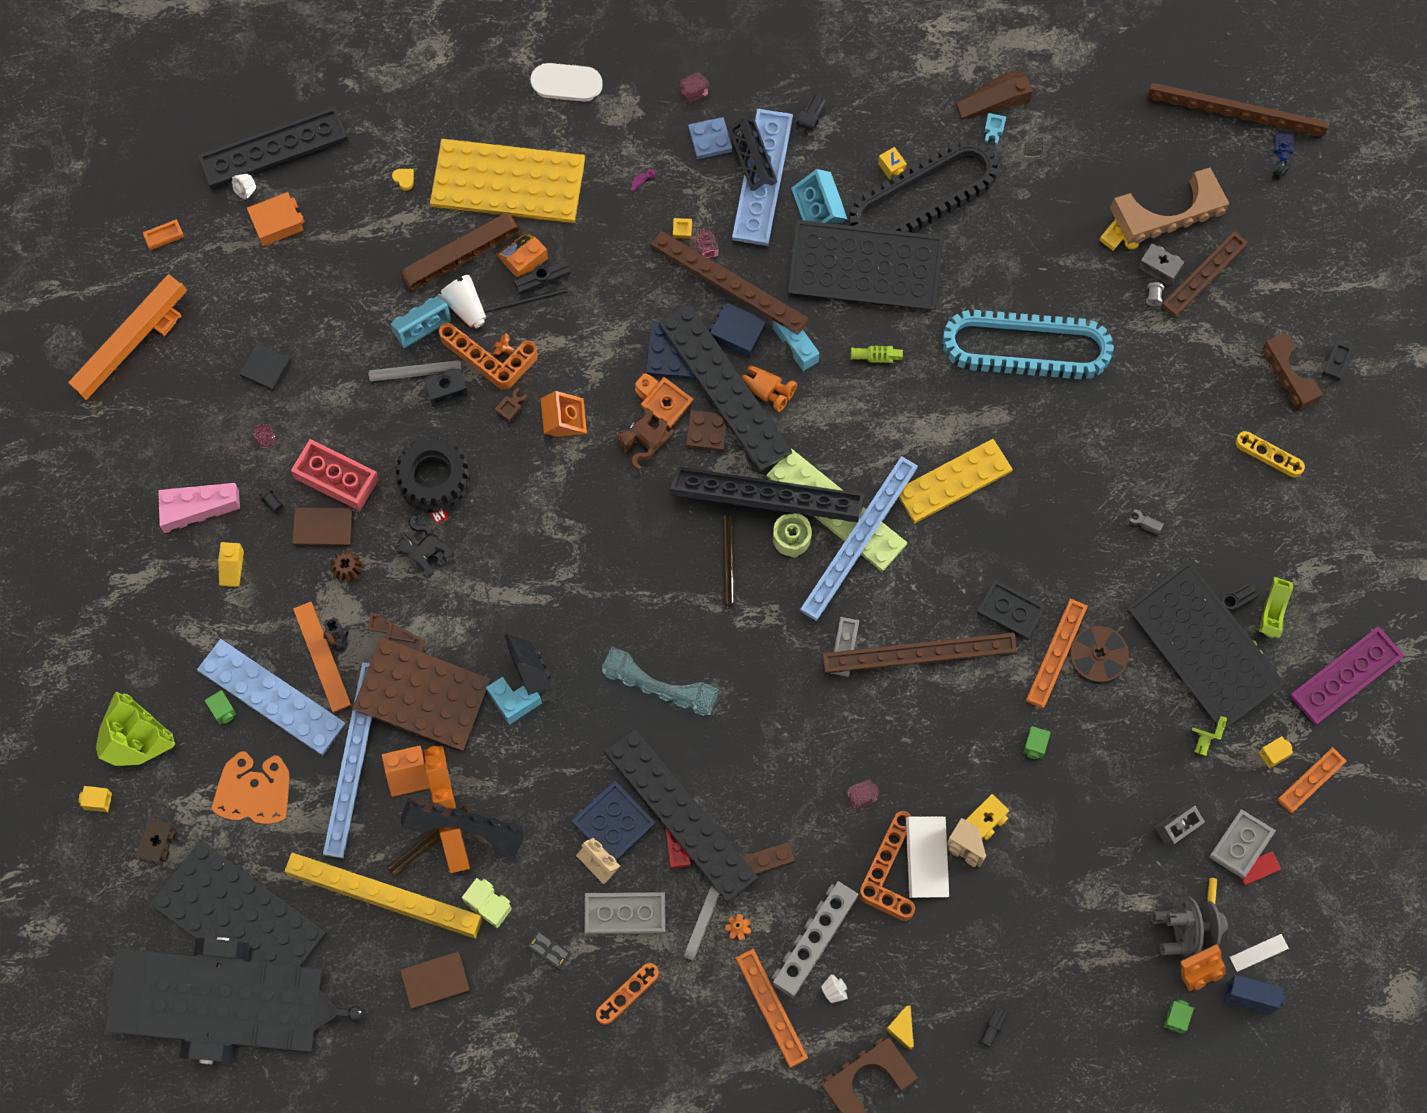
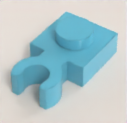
[984,113,1006,146]

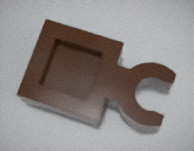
[495,388,527,423]

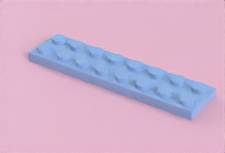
[732,109,793,246]
[197,639,346,756]

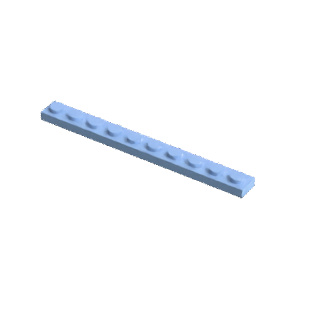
[800,456,918,621]
[323,662,372,859]

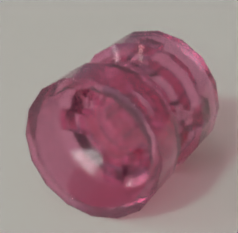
[254,424,276,448]

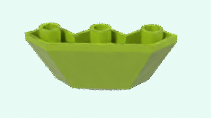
[96,692,175,766]

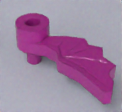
[631,169,656,192]

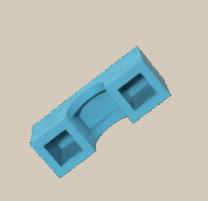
[773,321,820,371]

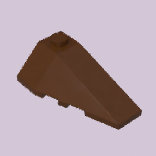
[956,70,1032,119]

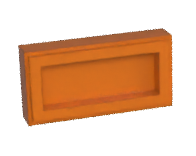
[143,219,184,251]

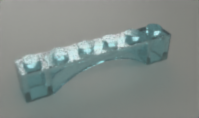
[602,646,720,715]

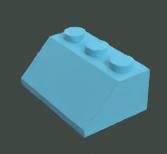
[791,169,848,225]
[390,296,451,348]

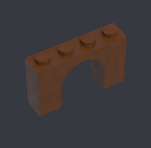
[822,1038,918,1113]

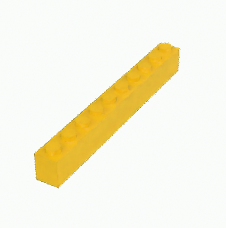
[285,853,482,939]

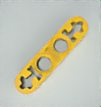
[1235,431,1305,478]

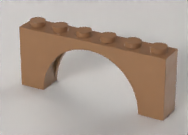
[1110,168,1229,244]

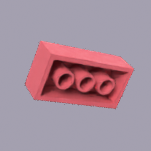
[291,439,379,511]

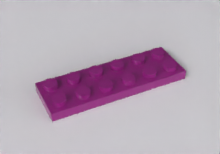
[1290,626,1404,726]

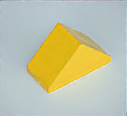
[886,1006,914,1050]

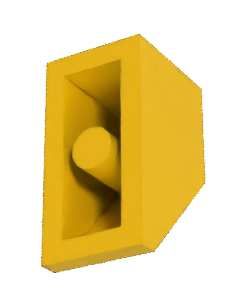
[218,542,244,587]

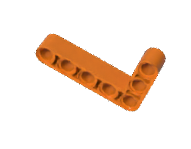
[439,323,538,390]
[859,811,915,921]

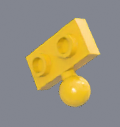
[1099,219,1139,251]

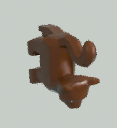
[616,407,674,470]

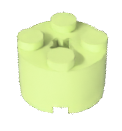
[773,513,812,557]

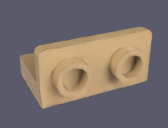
[576,838,620,884]

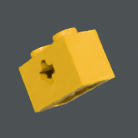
[966,794,1009,840]

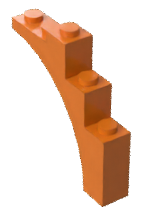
[424,746,470,873]

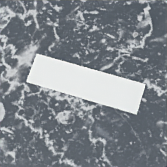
[1230,934,1289,972]

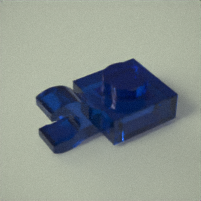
[1274,133,1294,164]

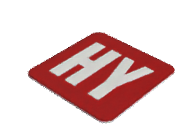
[430,508,449,524]

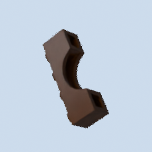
[1263,332,1323,411]

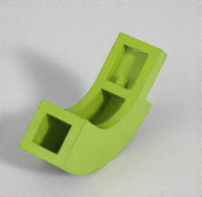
[1259,577,1293,638]

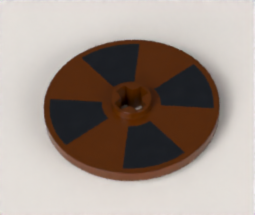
[1070,626,1129,683]

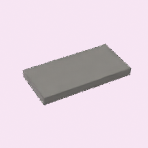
[585,892,665,934]

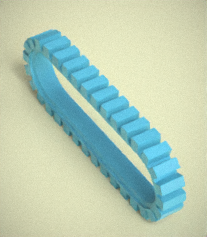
[942,310,1113,379]

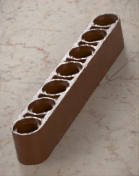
[400,213,519,290]

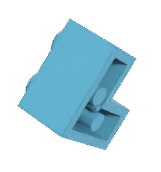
[486,677,542,725]

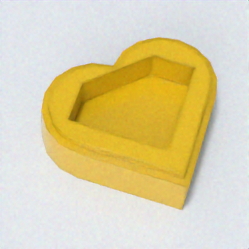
[392,169,414,191]

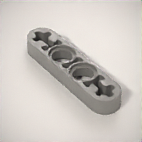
[684,885,720,961]

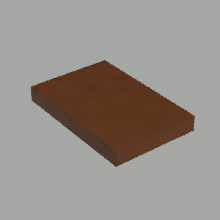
[292,507,353,546]
[400,951,470,1009]

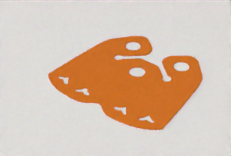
[211,752,289,824]

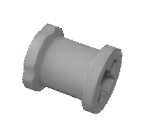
[1146,282,1164,306]

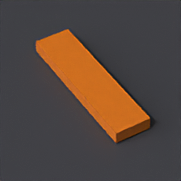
[1277,747,1347,814]

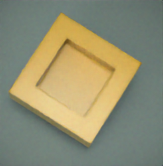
[673,218,692,239]

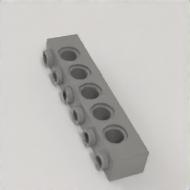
[772,881,858,998]

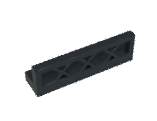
[728,117,778,191]

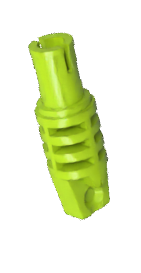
[851,346,903,363]

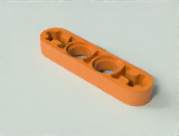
[596,963,659,1025]

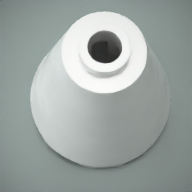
[438,275,486,328]

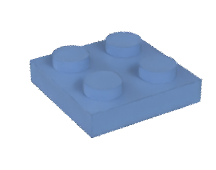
[688,117,732,159]

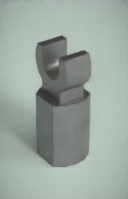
[1129,510,1164,535]

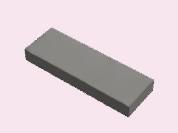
[831,617,859,677]

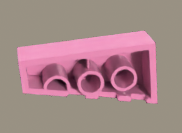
[158,483,240,534]

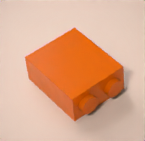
[247,192,305,246]

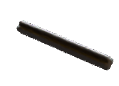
[723,515,735,606]
[387,806,470,876]

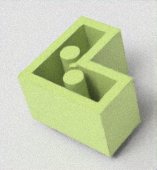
[462,878,512,928]

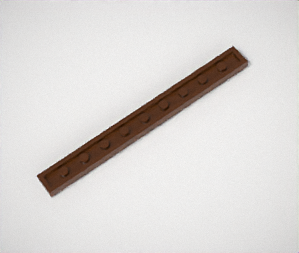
[1147,82,1329,137]
[650,231,809,335]
[822,633,1017,674]

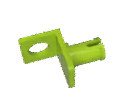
[1192,716,1227,756]

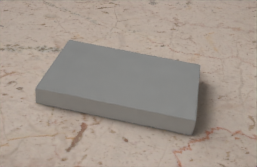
[1209,809,1276,879]

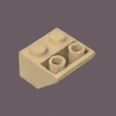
[947,818,986,867]

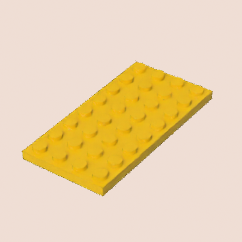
[430,139,585,223]

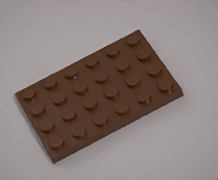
[352,637,490,752]

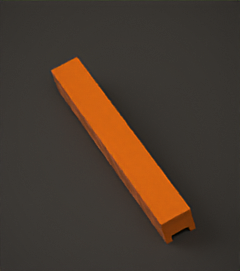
[68,274,187,400]

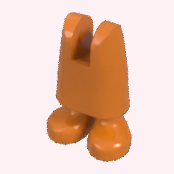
[741,365,797,412]

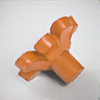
[493,333,513,355]
[725,914,751,941]

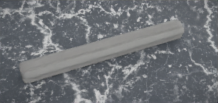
[369,360,462,381]

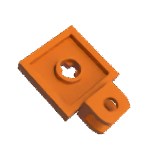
[635,374,694,429]

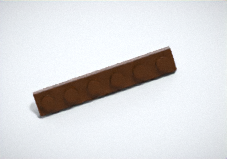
[1162,231,1248,318]

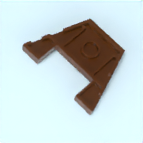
[355,612,425,687]

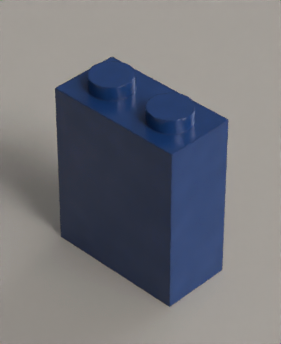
[709,303,767,358]
[1224,975,1285,1014]

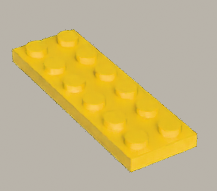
[898,439,1013,524]

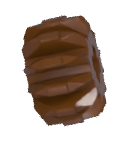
[330,550,363,583]

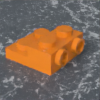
[1181,944,1226,992]

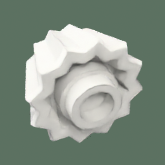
[232,174,256,199]
[821,975,847,1003]

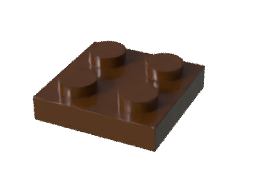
[686,410,727,452]

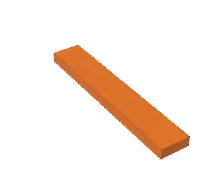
[1026,599,1088,709]
[293,602,352,714]
[735,949,808,1068]

